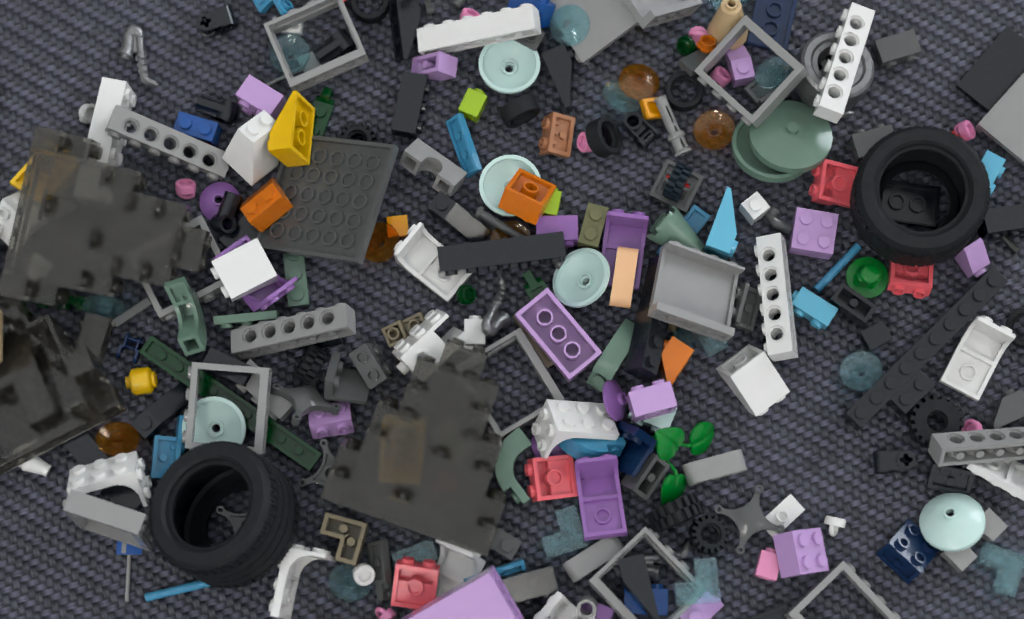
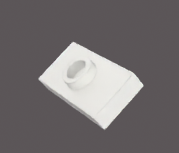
[765,494,805,538]

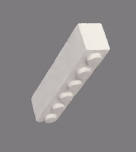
[417,3,541,55]

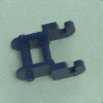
[116,333,144,364]

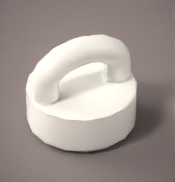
[79,104,95,124]
[824,515,846,536]
[352,563,375,586]

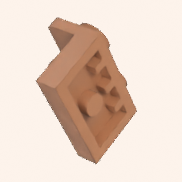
[538,112,575,159]

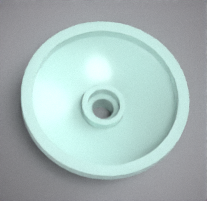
[479,40,540,94]
[479,155,541,217]
[553,248,610,308]
[182,396,246,450]
[919,493,986,552]

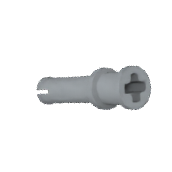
[654,95,692,158]

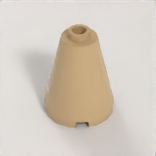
[707,0,748,50]

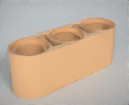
[609,246,639,309]

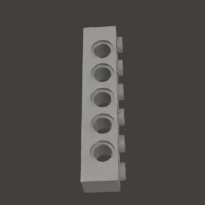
[105,105,230,181]
[230,303,356,361]
[928,427,1024,467]

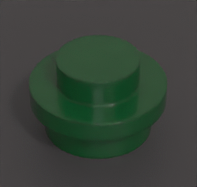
[676,35,696,56]
[456,284,476,305]

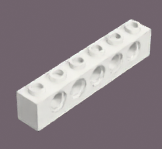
[812,2,875,124]
[754,233,798,362]

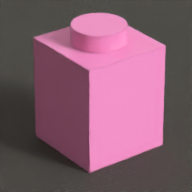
[753,547,779,582]

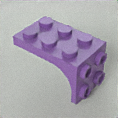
[601,209,649,291]
[213,234,298,312]
[574,454,627,541]

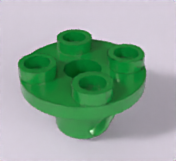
[846,257,888,299]

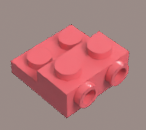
[809,159,858,208]
[887,260,934,299]
[524,454,578,502]
[390,556,441,609]

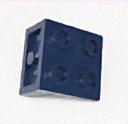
[616,421,657,477]
[876,519,939,584]

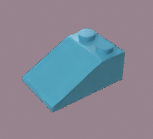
[704,187,738,261]

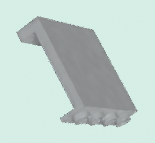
[550,0,640,65]
[623,0,703,29]
[975,73,1024,165]
[648,240,745,343]

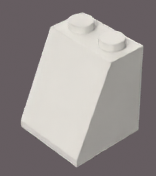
[222,110,279,186]
[210,238,278,302]
[716,344,790,417]

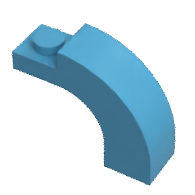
[558,437,626,460]

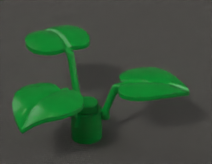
[652,421,714,505]

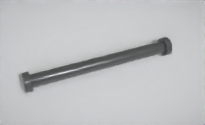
[475,206,566,270]

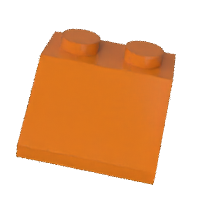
[498,168,557,225]
[240,178,294,233]
[659,336,694,385]

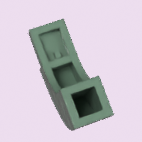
[164,276,207,356]
[586,318,635,393]
[495,427,532,506]

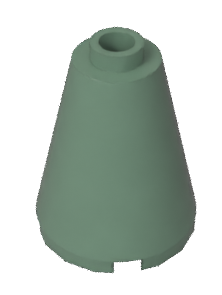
[646,205,705,253]

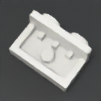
[533,591,576,619]

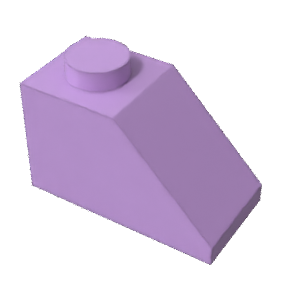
[725,44,755,88]
[411,51,458,81]
[954,238,990,279]
[678,589,724,619]

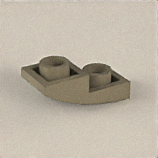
[381,312,425,348]

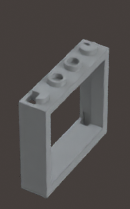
[263,0,369,92]
[694,15,809,128]
[127,215,223,322]
[454,327,565,441]
[182,362,272,454]
[62,489,155,552]
[587,527,707,619]
[784,561,901,619]

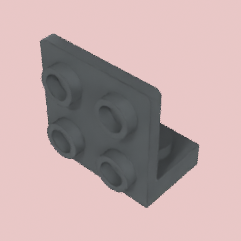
[324,352,370,405]

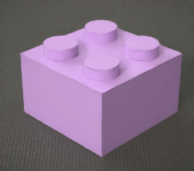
[235,74,286,120]
[788,207,839,260]
[626,379,678,423]
[773,527,829,578]

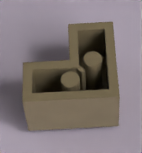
[320,512,369,567]

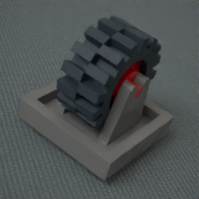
[648,159,704,214]

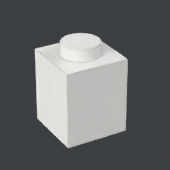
[738,192,770,226]
[464,315,486,348]

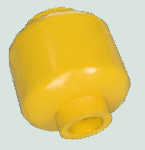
[125,367,158,395]

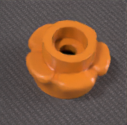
[696,35,716,54]

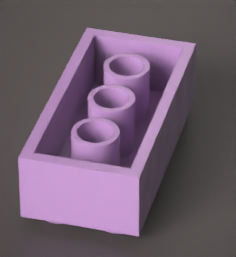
[515,287,602,382]

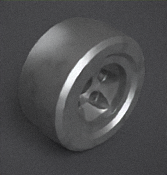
[795,31,874,112]

